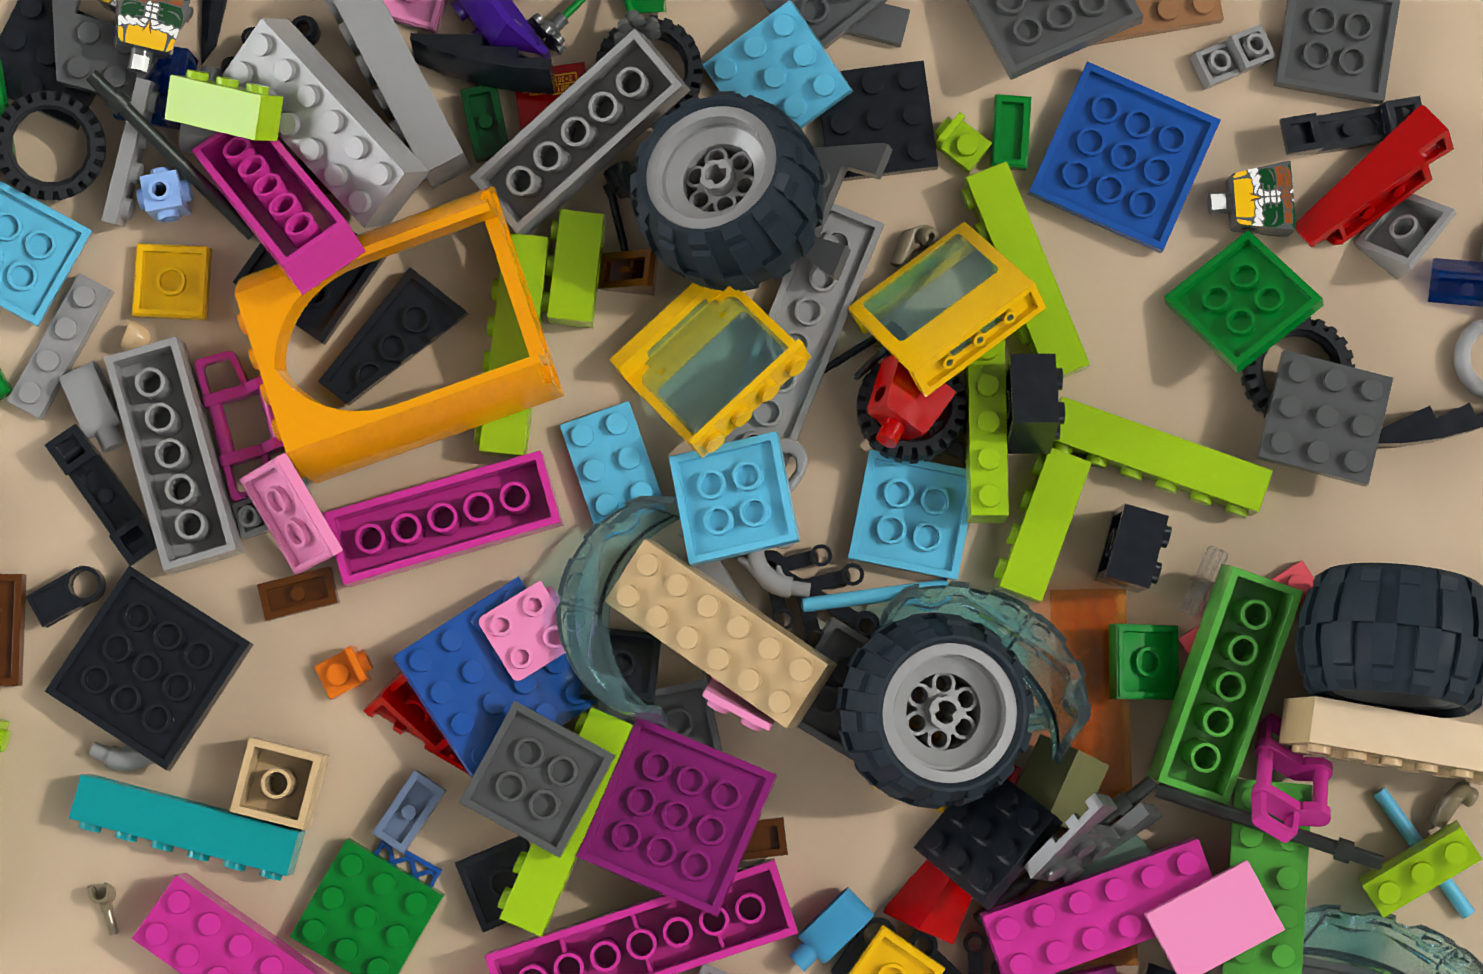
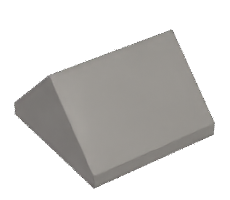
[1354,194,1457,280]

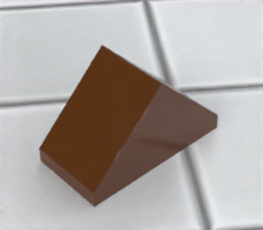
[598,249,658,296]

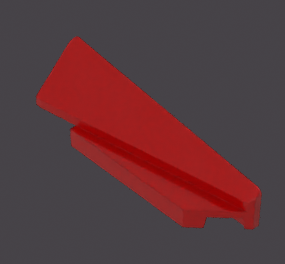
[1296,105,1454,247]

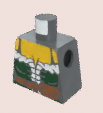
[115,0,190,75]
[1207,161,1296,237]

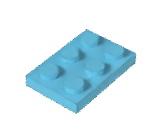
[560,401,665,529]

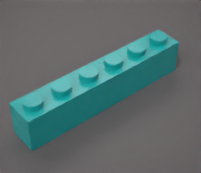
[69,774,306,881]

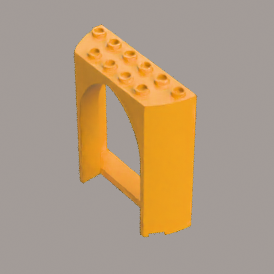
[235,186,565,484]

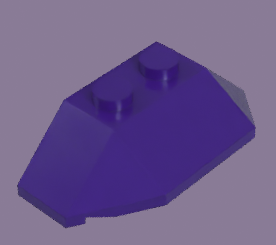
[450,0,551,59]

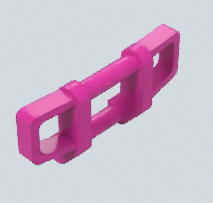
[194,350,285,501]
[1251,713,1333,843]

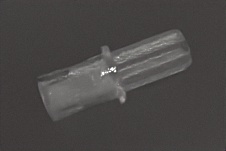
[1178,546,1228,620]

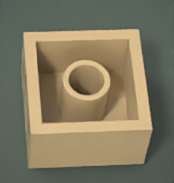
[229,737,330,830]

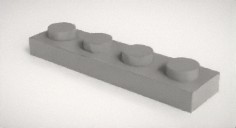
[101,77,162,227]
[7,273,115,420]

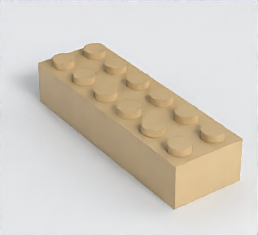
[604,539,838,728]
[1279,696,1483,785]

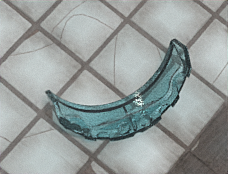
[556,496,680,725]
[875,581,1091,765]
[1303,904,1483,974]

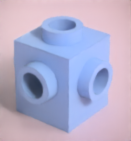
[137,167,193,223]

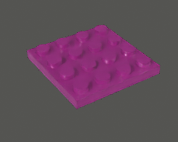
[577,718,777,918]

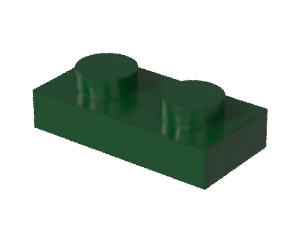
[460,86,509,163]

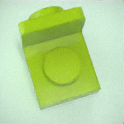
[935,112,992,174]

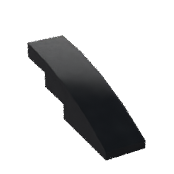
[410,33,556,94]
[1377,403,1483,448]

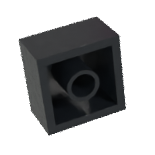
[1006,354,1065,454]
[1095,503,1172,593]

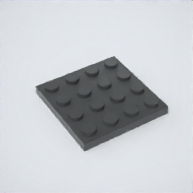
[967,0,1143,80]

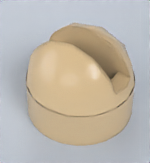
[120,321,151,350]

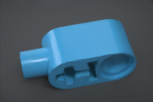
[789,887,875,972]

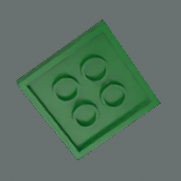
[1164,230,1324,374]
[290,838,445,974]

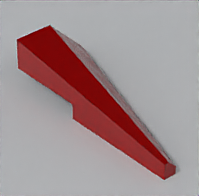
[363,671,469,775]
[883,764,1022,945]

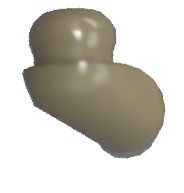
[890,225,938,269]
[1428,781,1479,828]

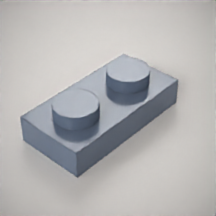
[372,770,447,854]

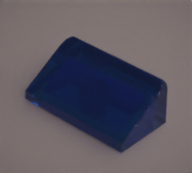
[1428,258,1483,307]

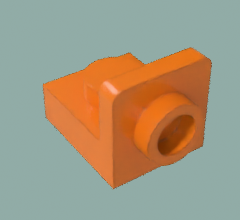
[314,645,373,700]

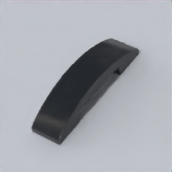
[1279,96,1422,156]
[45,424,157,566]

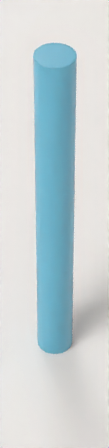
[801,579,948,613]
[1373,787,1475,919]

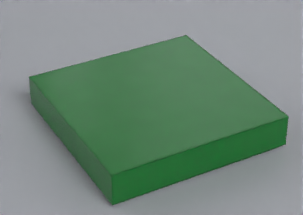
[1109,623,1179,700]

